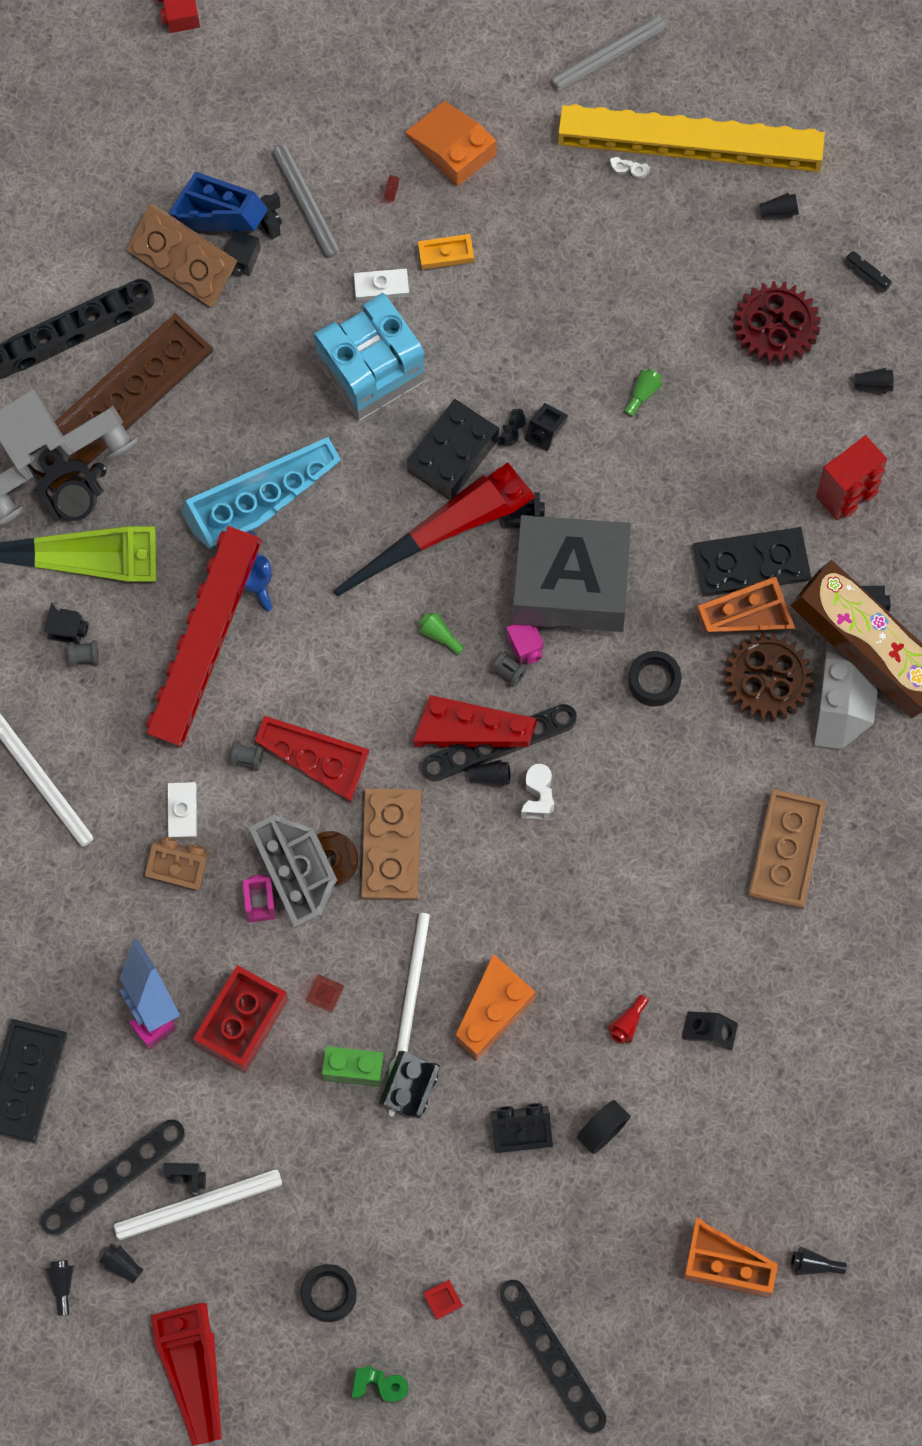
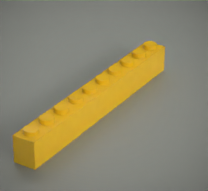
[558,104,825,172]

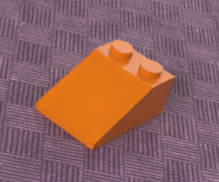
[405,101,497,187]

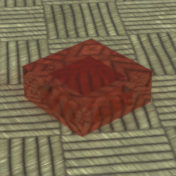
[306,974,344,1013]

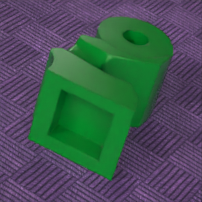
[352,1365,408,1404]

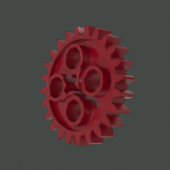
[733,281,821,366]

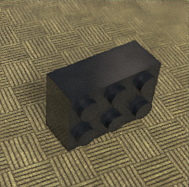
[407,399,499,500]

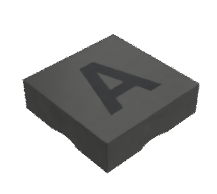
[512,515,631,632]

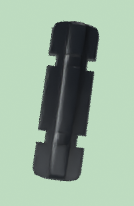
[844,251,892,293]

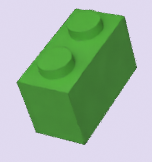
[322,1046,384,1087]

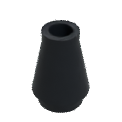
[759,193,799,219]
[855,367,894,394]
[469,759,511,787]
[99,1243,144,1283]

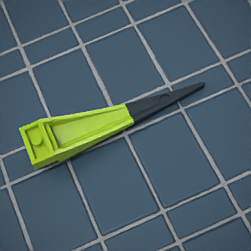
[0,525,157,582]

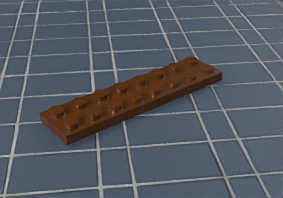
[27,313,213,492]

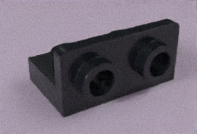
[379,1051,440,1119]
[491,1103,553,1153]

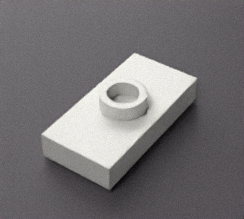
[354,269,409,301]
[168,782,197,840]

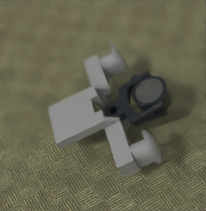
[0,389,139,527]

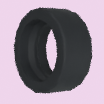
[628,651,682,707]
[577,1100,631,1154]
[300,1264,357,1322]

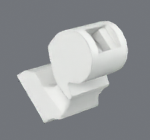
[521,764,554,820]

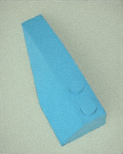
[181,437,341,549]

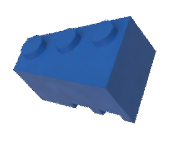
[168,171,268,232]

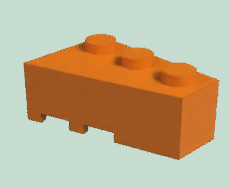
[695,577,795,632]
[456,954,536,1060]
[683,1217,778,1298]

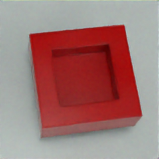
[423,1280,463,1321]

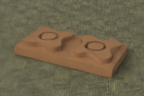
[126,204,238,307]
[361,789,421,901]
[748,789,827,910]

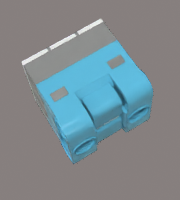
[313,293,425,421]

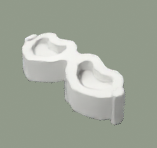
[610,157,650,179]

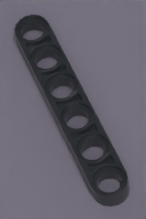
[422,704,577,782]
[41,1119,185,1236]
[500,1280,606,1434]

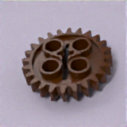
[723,633,814,722]

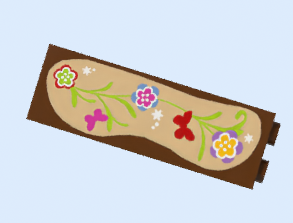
[789,559,922,719]

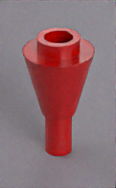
[608,995,649,1044]

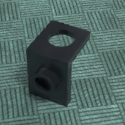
[682,1011,738,1050]

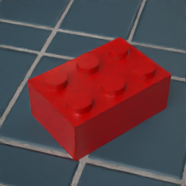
[816,435,887,520]
[193,965,289,1073]

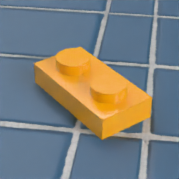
[418,234,474,270]

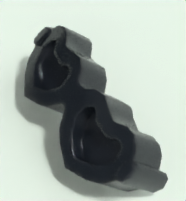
[498,409,526,446]

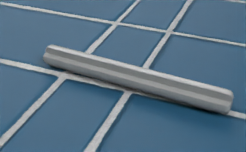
[552,16,664,91]
[273,144,339,258]

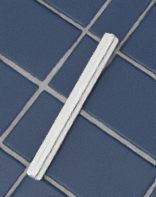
[0,714,93,847]
[114,1170,282,1240]

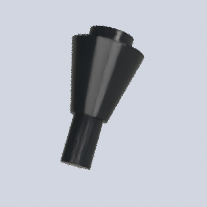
[791,1246,847,1276]
[45,1260,74,1316]

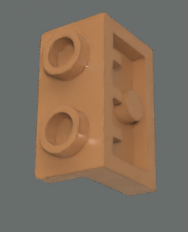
[145,837,211,890]

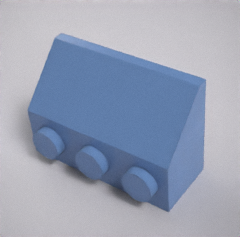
[120,939,180,1032]

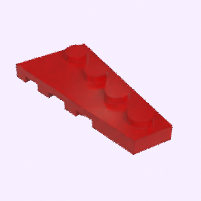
[413,695,537,747]
[255,716,370,803]

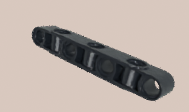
[0,279,155,379]

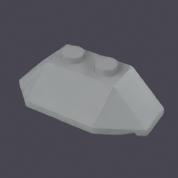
[814,641,878,750]
[249,815,337,928]

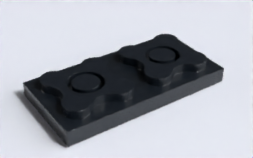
[693,527,811,597]
[0,1019,68,1144]

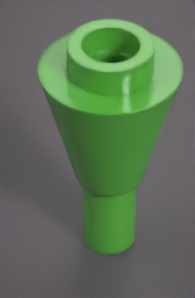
[624,368,663,417]
[418,611,464,655]

